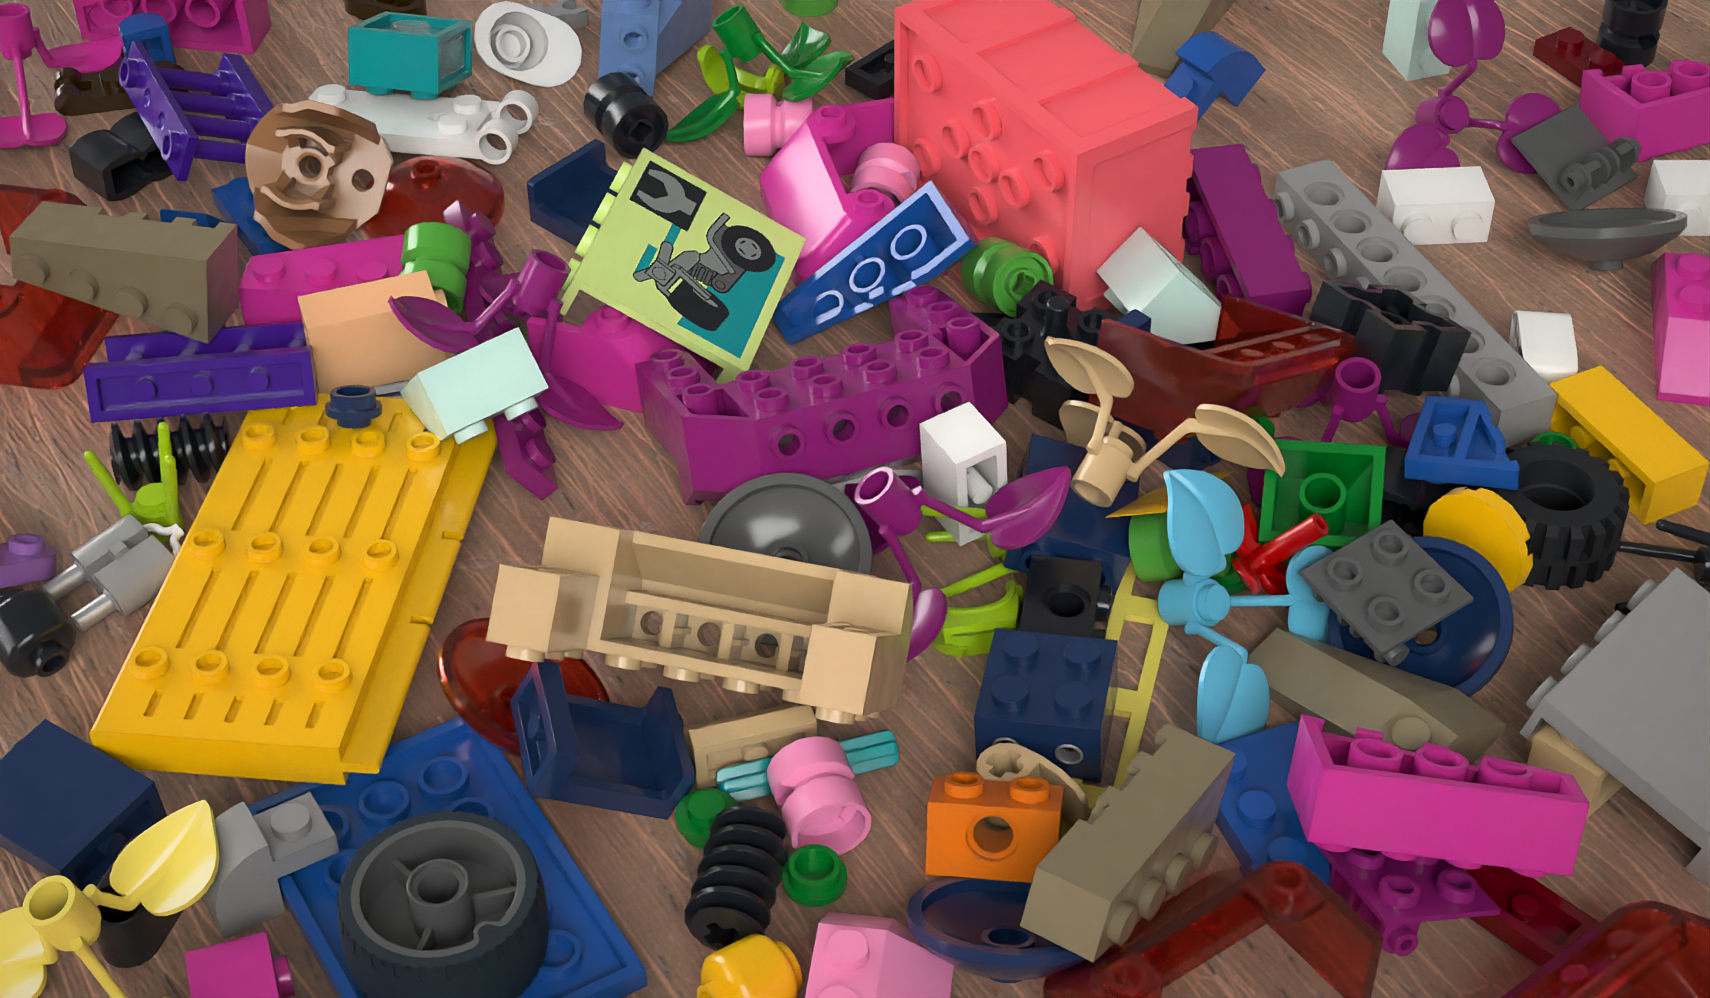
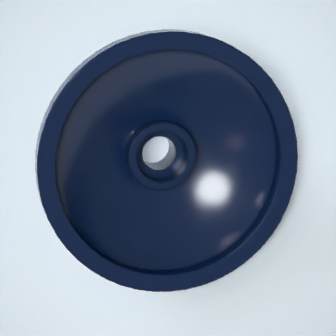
[1328,536,1514,698]
[907,877,1087,983]

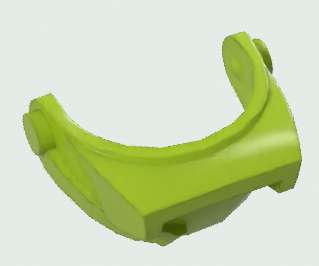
[697,44,785,111]
[930,580,1023,658]

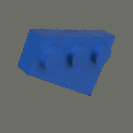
[1215,721,1331,910]

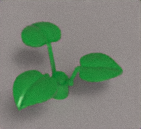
[664,4,855,142]

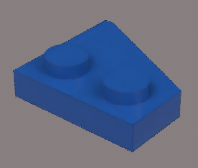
[1404,395,1520,490]

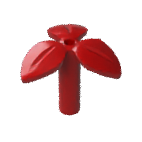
[1231,504,1329,595]

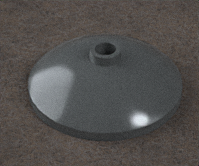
[1528,208,1687,271]
[698,473,873,646]

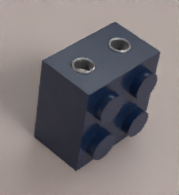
[974,628,1118,782]

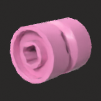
[744,94,814,156]
[848,143,921,208]
[767,736,871,856]

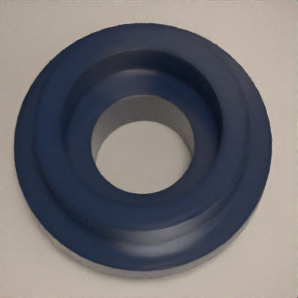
[325,385,382,428]

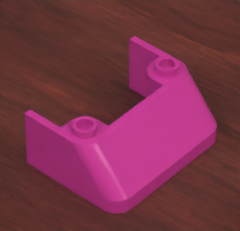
[760,97,948,287]
[527,305,717,413]

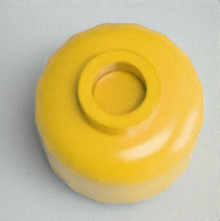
[697,933,802,998]

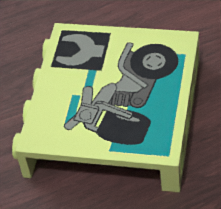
[559,147,806,384]

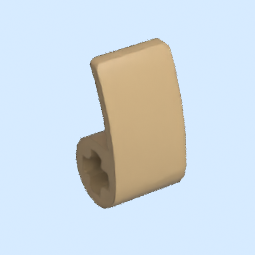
[976,743,1089,828]

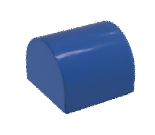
[118,13,176,64]

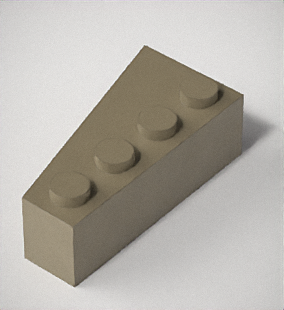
[9,201,238,344]
[1020,722,1236,962]

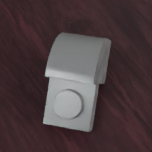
[201,792,339,940]

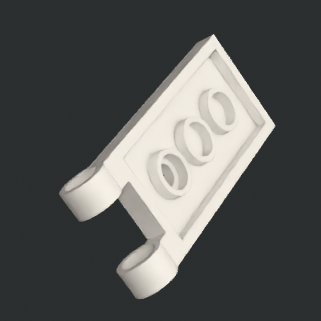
[308,84,539,165]

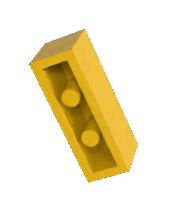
[1548,365,1710,525]

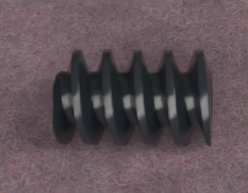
[109,412,231,491]
[685,805,788,951]

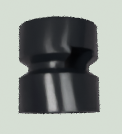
[1596,0,1668,67]
[583,72,669,159]

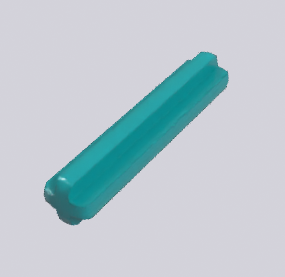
[715,729,899,803]

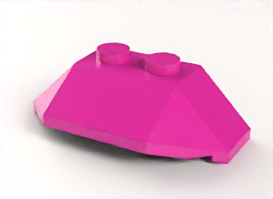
[1650,252,1710,406]

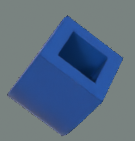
[1164,31,1266,122]

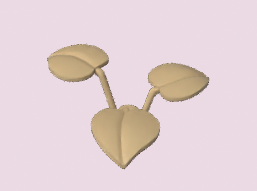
[1044,336,1285,507]

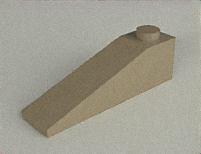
[1130,0,1236,79]
[1246,627,1506,765]

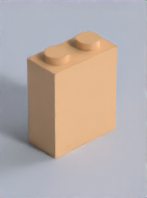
[297,270,455,394]

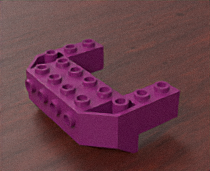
[635,286,1008,505]

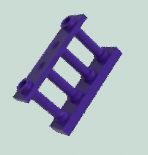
[119,41,274,181]
[83,321,319,423]

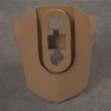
[245,99,394,250]

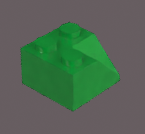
[1258,439,1386,566]

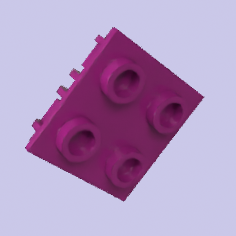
[1318,847,1501,956]

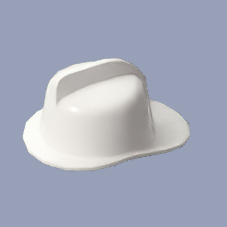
[474,1,582,88]

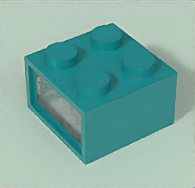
[348,11,472,99]

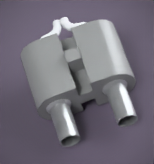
[42,514,185,632]

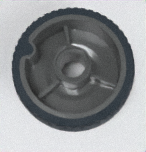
[337,811,549,998]

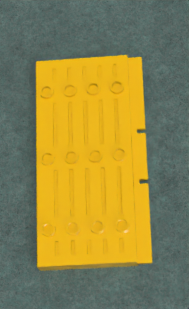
[89,393,498,785]

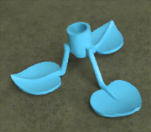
[1158,469,1333,744]

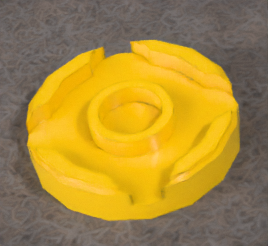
[1423,486,1533,593]

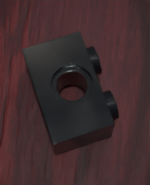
[1019,554,1112,639]

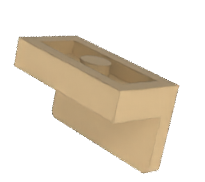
[683,703,817,790]

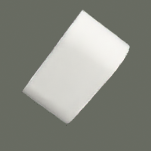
[1509,310,1578,384]

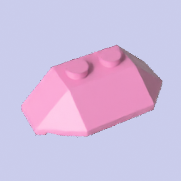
[805,912,954,998]

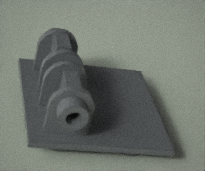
[1511,104,1641,211]
[1300,519,1474,666]

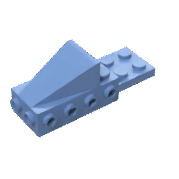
[598,0,713,97]

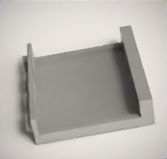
[1519,567,1710,886]

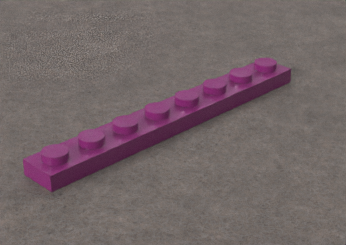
[443,200,558,501]

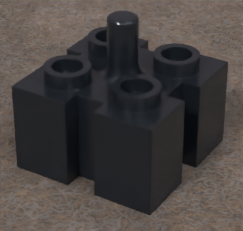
[993,279,1119,432]
[1300,281,1471,396]

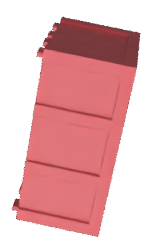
[894,0,1199,312]

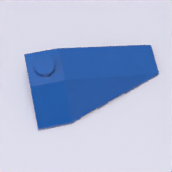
[773,180,981,345]

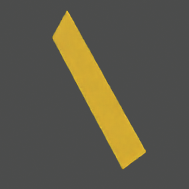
[1105,471,1234,518]

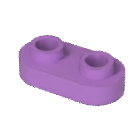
[0,534,57,588]

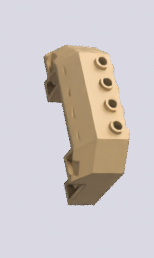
[486,516,914,725]

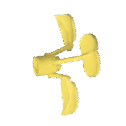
[0,800,220,998]

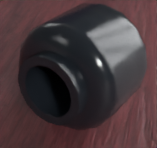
[0,588,76,678]

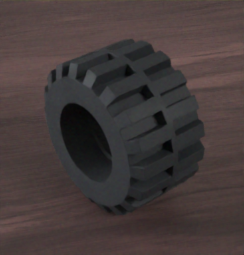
[1479,441,1630,590]

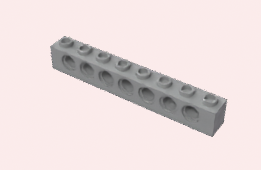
[1271,159,1557,449]

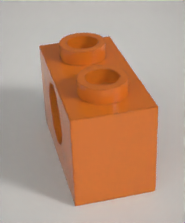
[925,771,1064,883]

